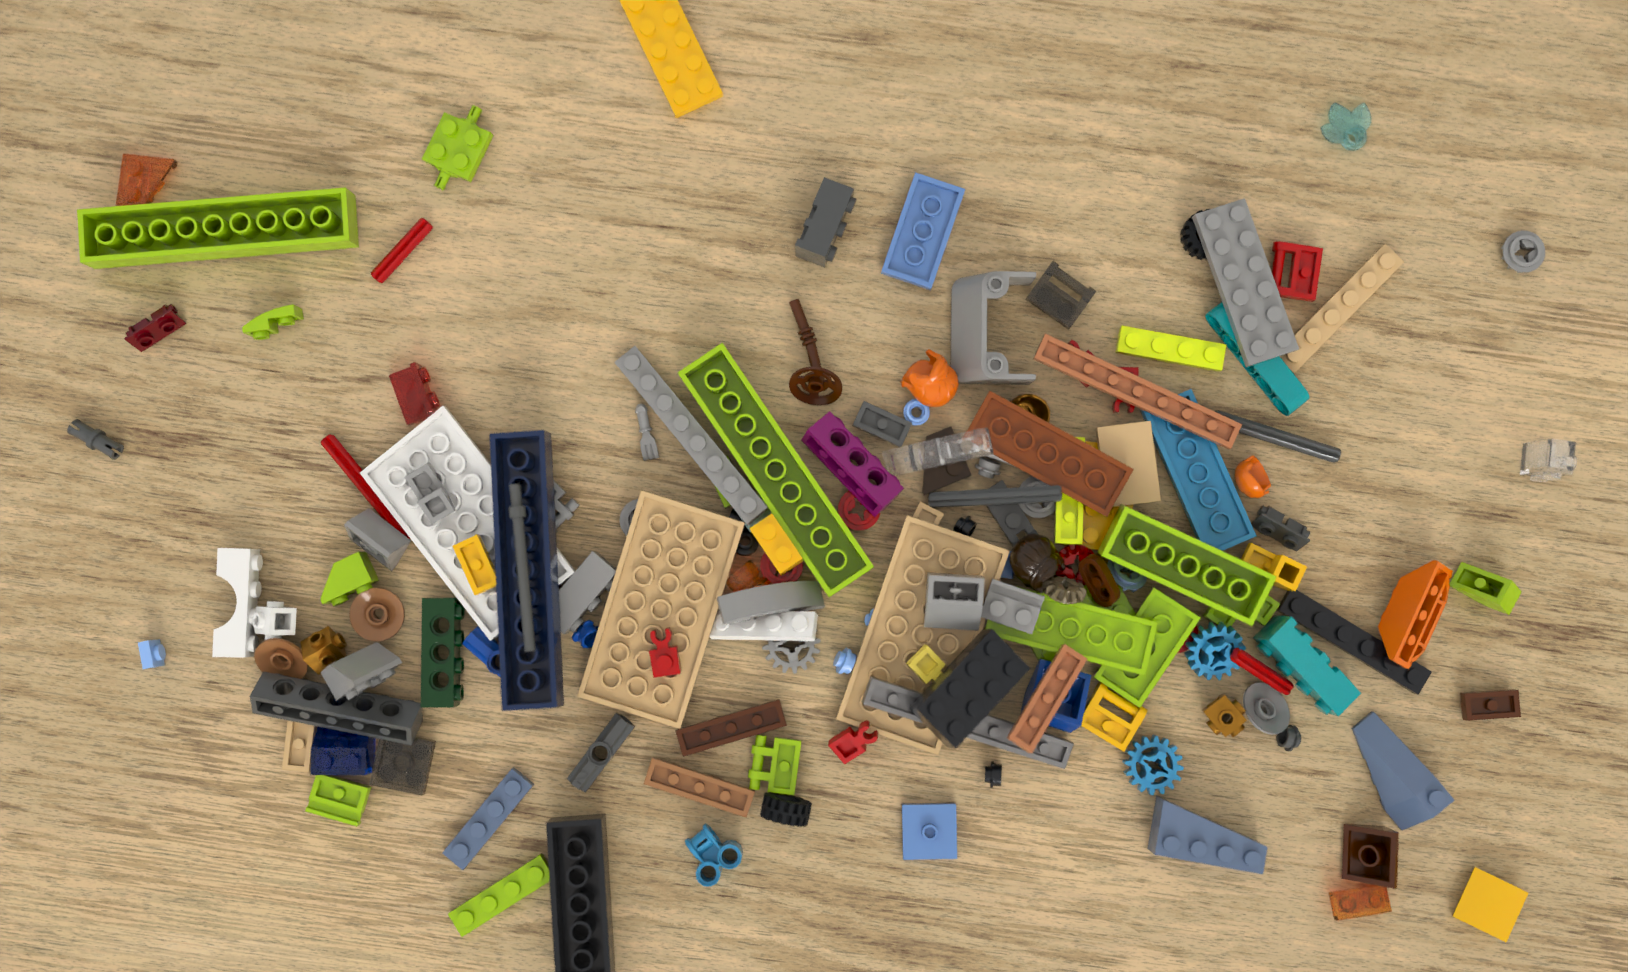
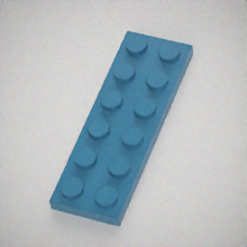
[1141,389,1256,551]

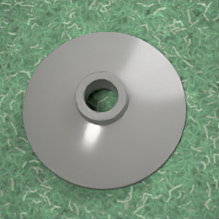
[1243,682,1290,735]

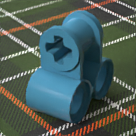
[684,823,743,887]

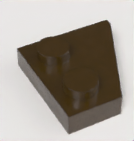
[922,426,972,495]

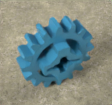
[1184,622,1246,680]
[1122,735,1184,795]

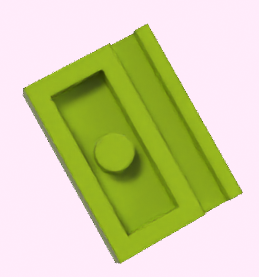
[305,772,371,826]

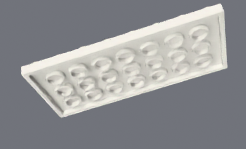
[360,406,575,641]

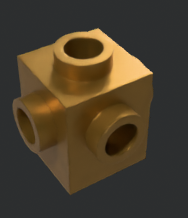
[300,626,347,675]
[1202,693,1247,738]

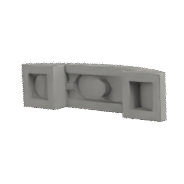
[717,581,825,624]

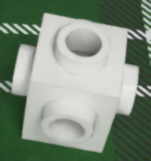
[252,601,297,640]

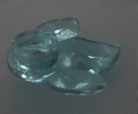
[1321,103,1371,151]

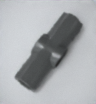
[567,712,635,793]

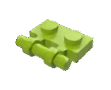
[748,734,802,795]

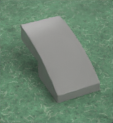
[404,462,456,524]

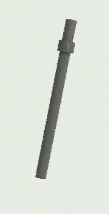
[508,484,536,652]

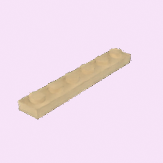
[1280,244,1404,374]

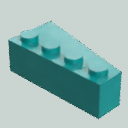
[1253,615,1361,716]

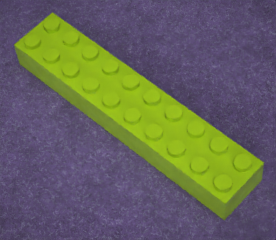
[77,187,359,269]
[677,343,874,597]

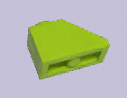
[1450,562,1522,615]

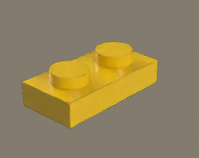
[453,534,496,595]

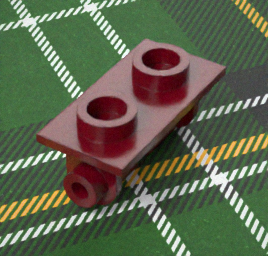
[124,304,186,352]

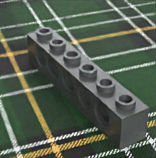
[250,671,423,745]

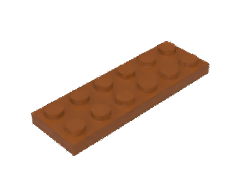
[963,391,1134,517]

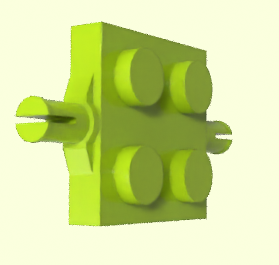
[422,105,494,191]

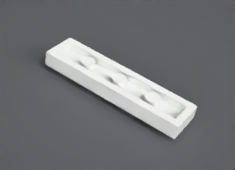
[710,610,818,641]

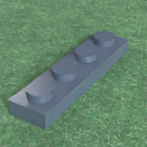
[442,767,534,870]

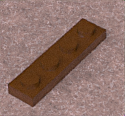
[675,699,787,757]

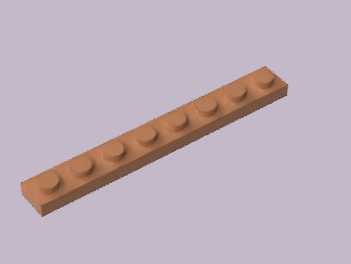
[1033,334,1242,450]

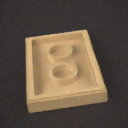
[1096,421,1161,507]

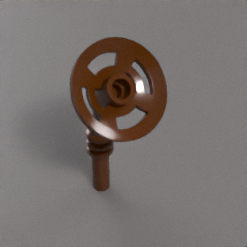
[789,299,843,405]

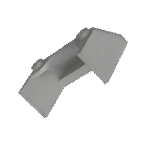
[950,271,1036,385]

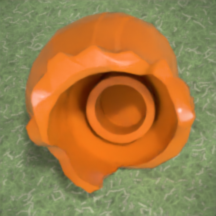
[900,349,959,407]

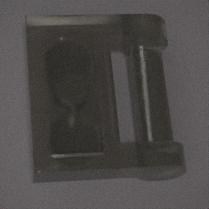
[1026,261,1096,330]

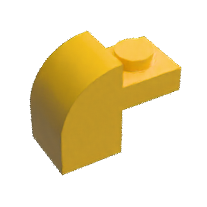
[1241,543,1307,591]

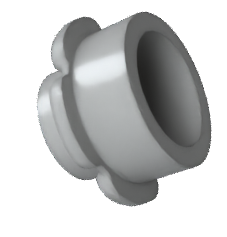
[975,457,1001,479]

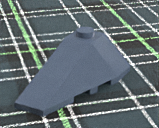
[1352,711,1454,830]

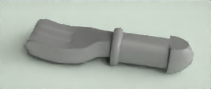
[635,403,659,461]

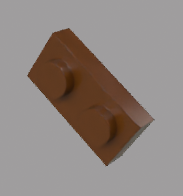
[1460,689,1521,721]

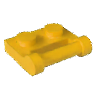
[1081,682,1147,751]

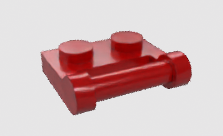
[1272,241,1323,302]

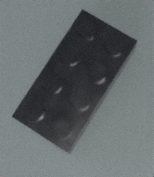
[909,629,1031,749]

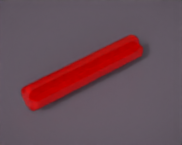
[371,218,433,283]
[1230,648,1294,695]

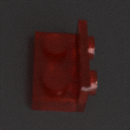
[389,362,440,426]

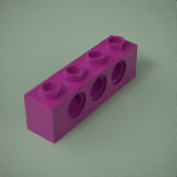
[801,411,904,517]

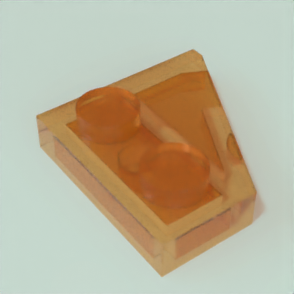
[116,153,178,206]

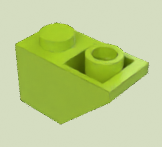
[320,552,379,607]

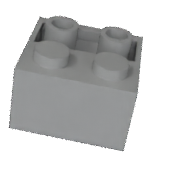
[924,572,985,631]
[321,642,402,701]

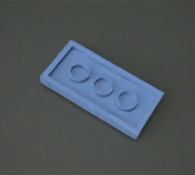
[881,172,965,290]

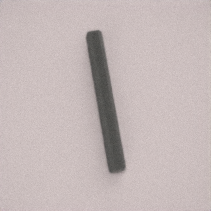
[1215,410,1341,463]
[928,485,1062,508]

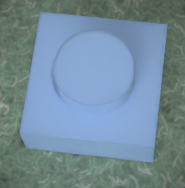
[138,639,166,669]

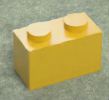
[749,514,803,576]

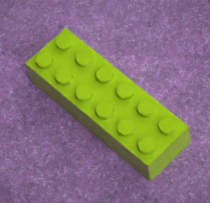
[1098,504,1277,626]

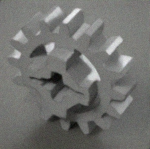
[762,629,821,674]

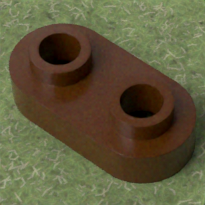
[1078,554,1120,607]

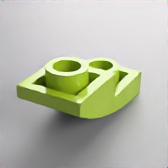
[242,304,304,340]

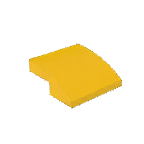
[1452,867,1528,942]

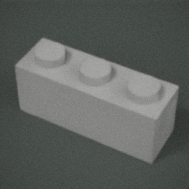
[559,551,616,634]

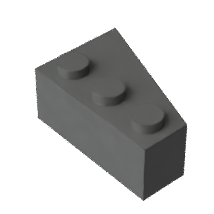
[795,177,857,268]

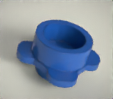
[572,620,599,648]

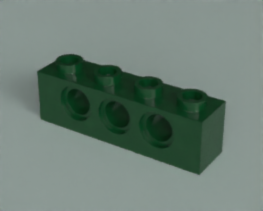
[421,598,465,708]

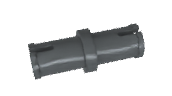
[67,419,124,460]

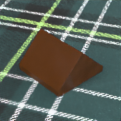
[1342,824,1399,889]

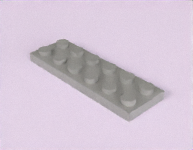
[1192,198,1299,367]

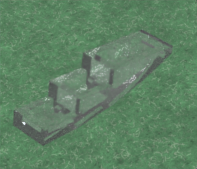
[882,427,994,476]

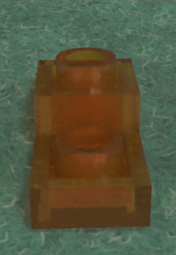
[1328,885,1392,920]

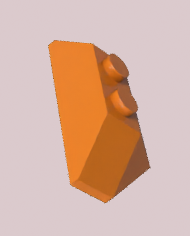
[1378,560,1453,669]

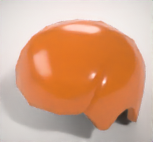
[1234,455,1271,498]

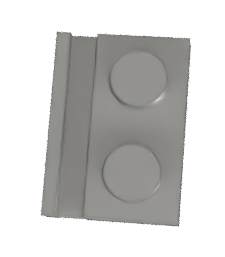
[981,578,1045,634]

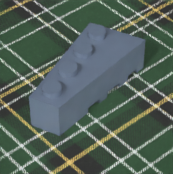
[1147,795,1268,874]

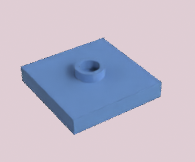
[902,803,957,860]

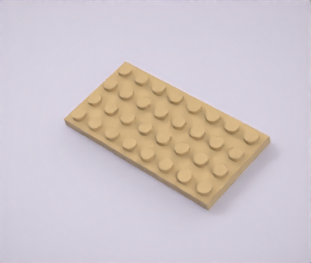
[577,490,745,729]
[836,515,1010,755]

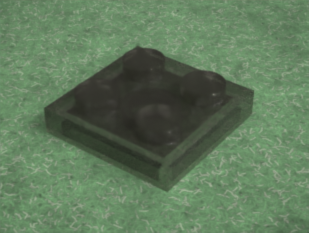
[369,737,436,796]

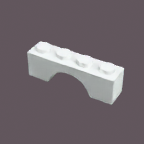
[212,548,263,658]

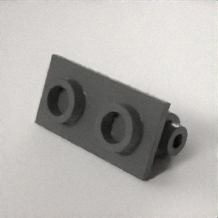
[1251,505,1310,552]

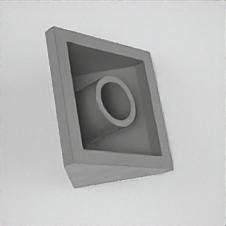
[344,508,411,571]

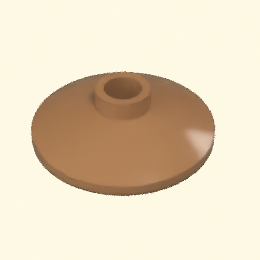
[349,588,405,642]
[254,638,308,679]

